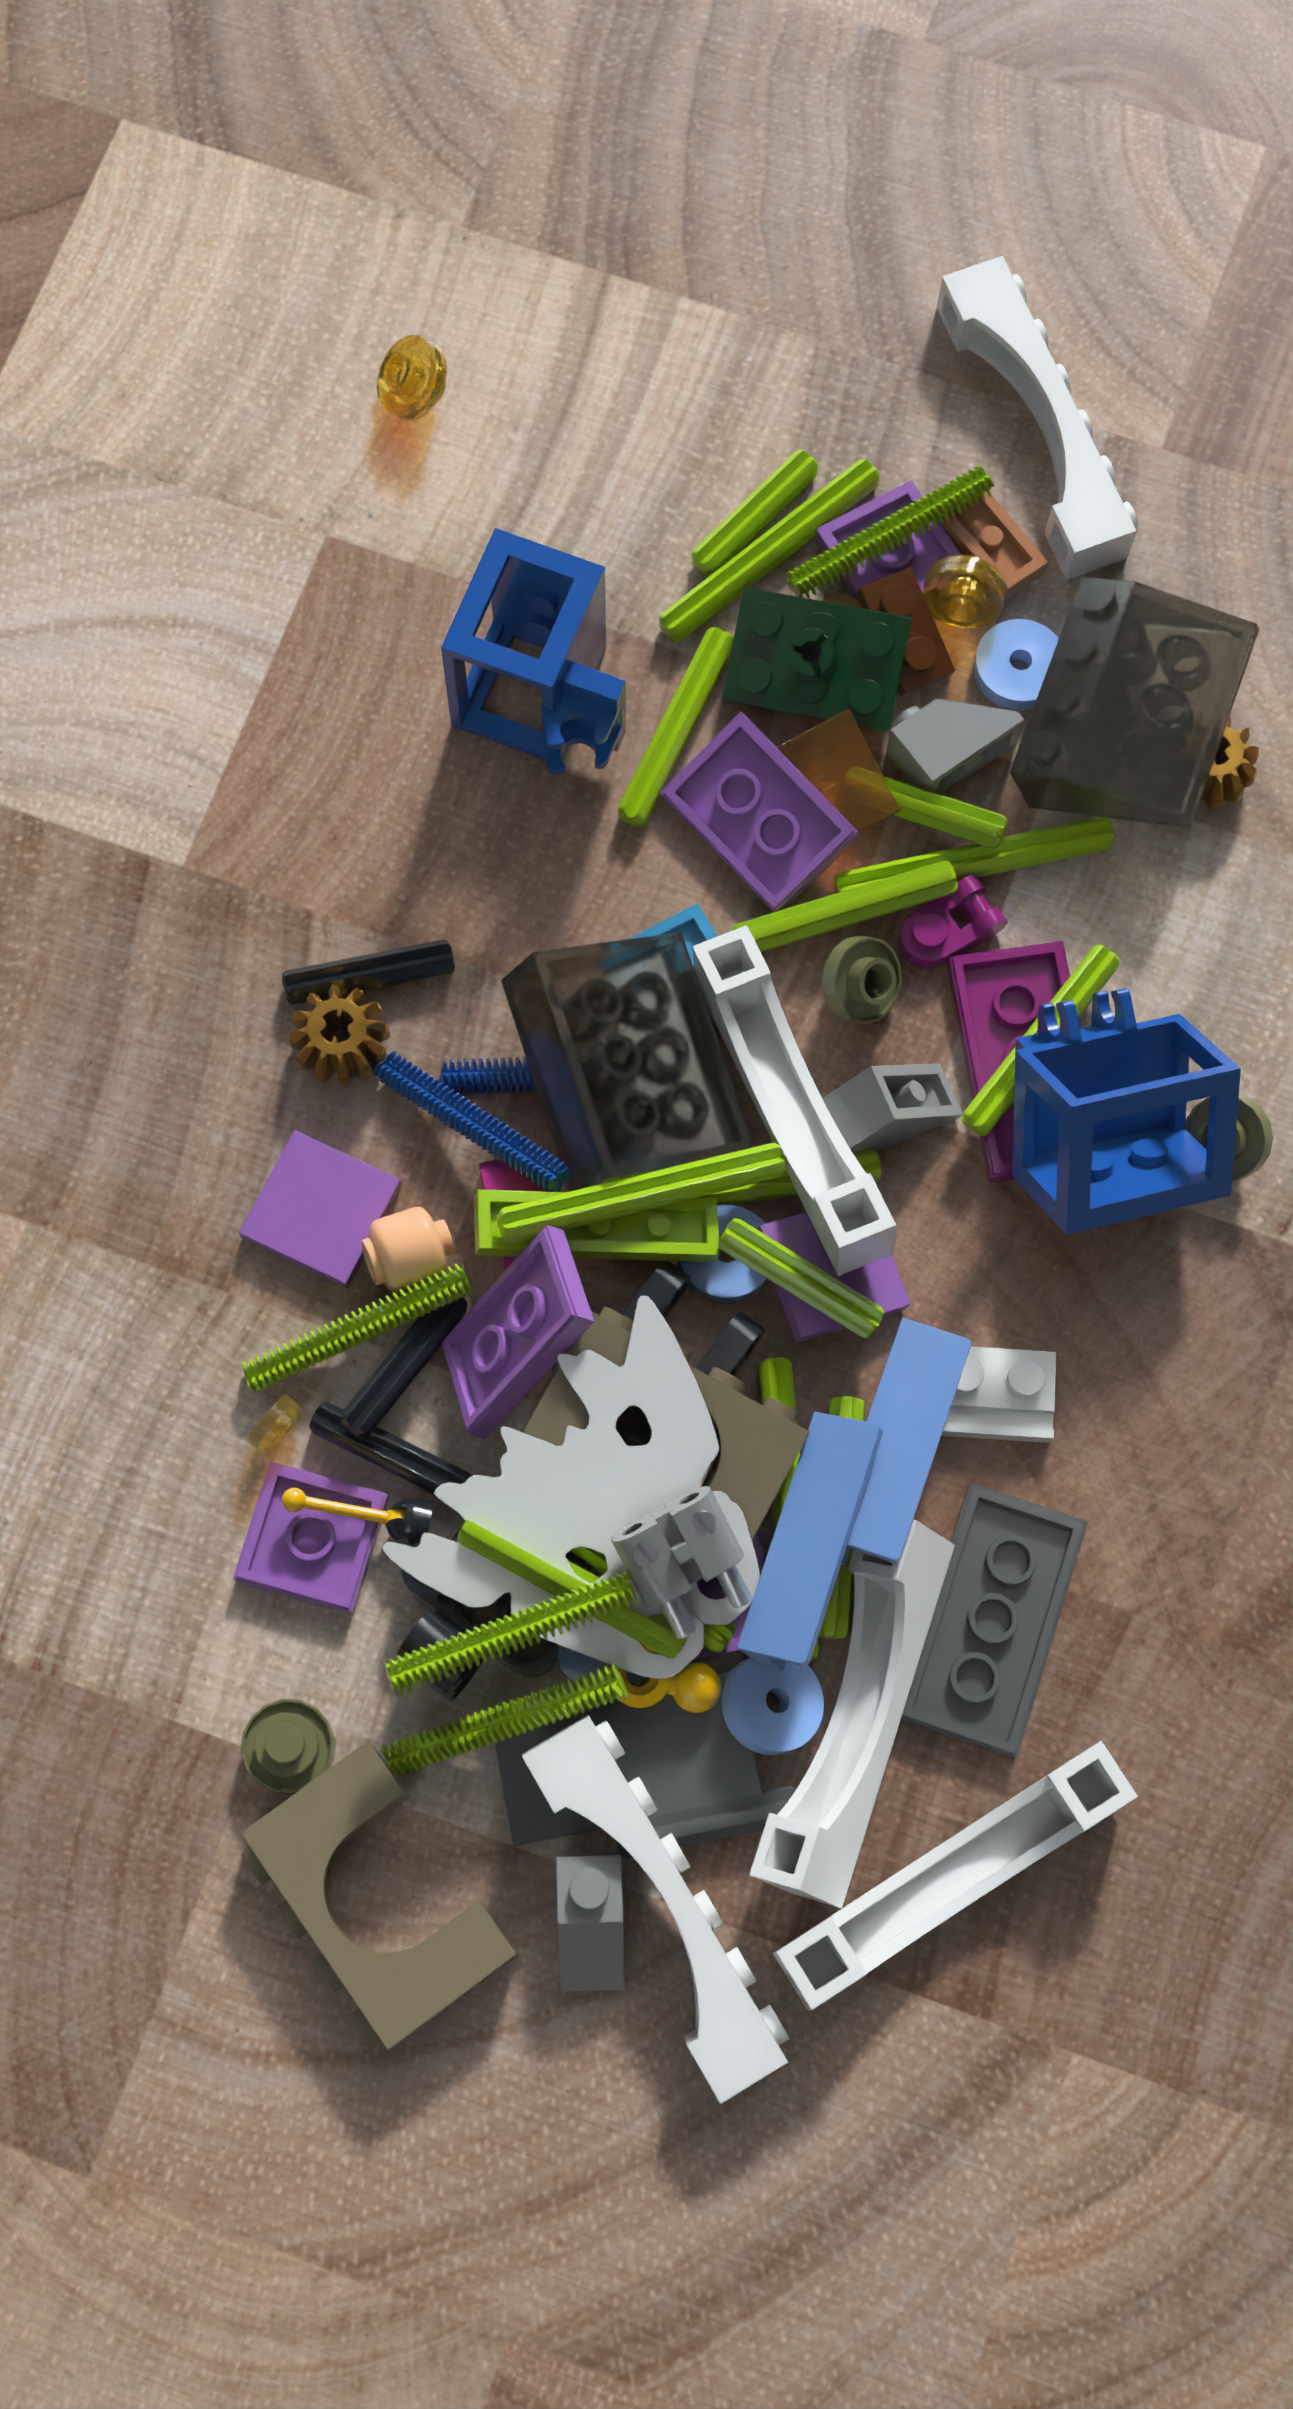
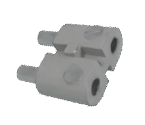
[611,1486,752,1639]

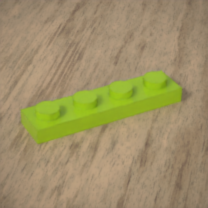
[474,1189,720,1262]

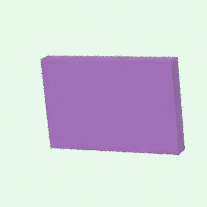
[659,711,861,912]
[442,1225,594,1439]

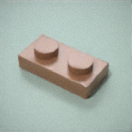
[941,492,1049,602]

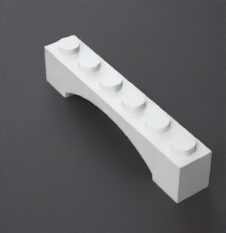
[937,256,1138,580]
[692,925,896,1276]
[749,1520,955,1909]
[522,1715,790,2104]
[772,1741,1138,2010]

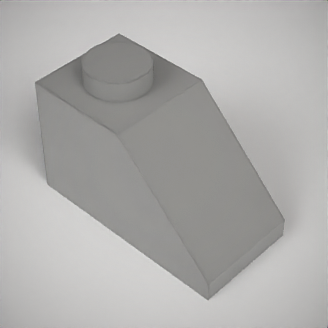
[886,699,1024,795]
[822,1063,963,1152]
[556,1855,625,1992]

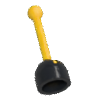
[282,1488,433,1547]

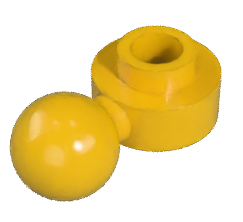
[607,1644,722,1713]

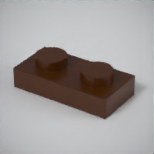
[856,567,955,697]

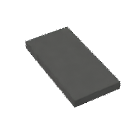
[900,1482,1088,1760]
[495,1672,762,1847]

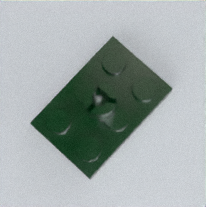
[722,587,913,733]

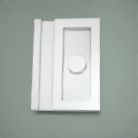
[941,1346,1056,1443]

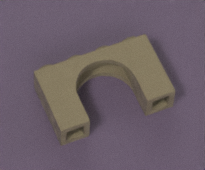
[520,1306,810,1541]
[241,1741,519,2051]

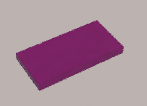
[947,941,1081,1183]

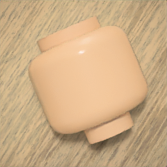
[361,1207,455,1293]

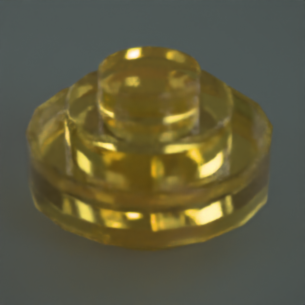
[377,335,447,421]
[922,555,1008,628]

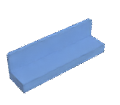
[841,1317,971,1565]
[737,1411,883,1671]

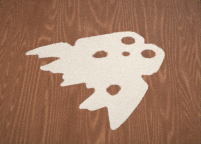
[382,1295,760,1679]

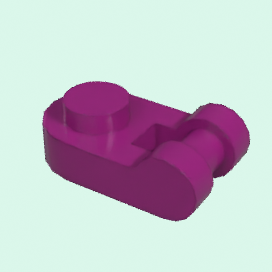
[899,874,1008,969]

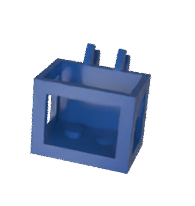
[441,528,626,775]
[1012,988,1241,1235]

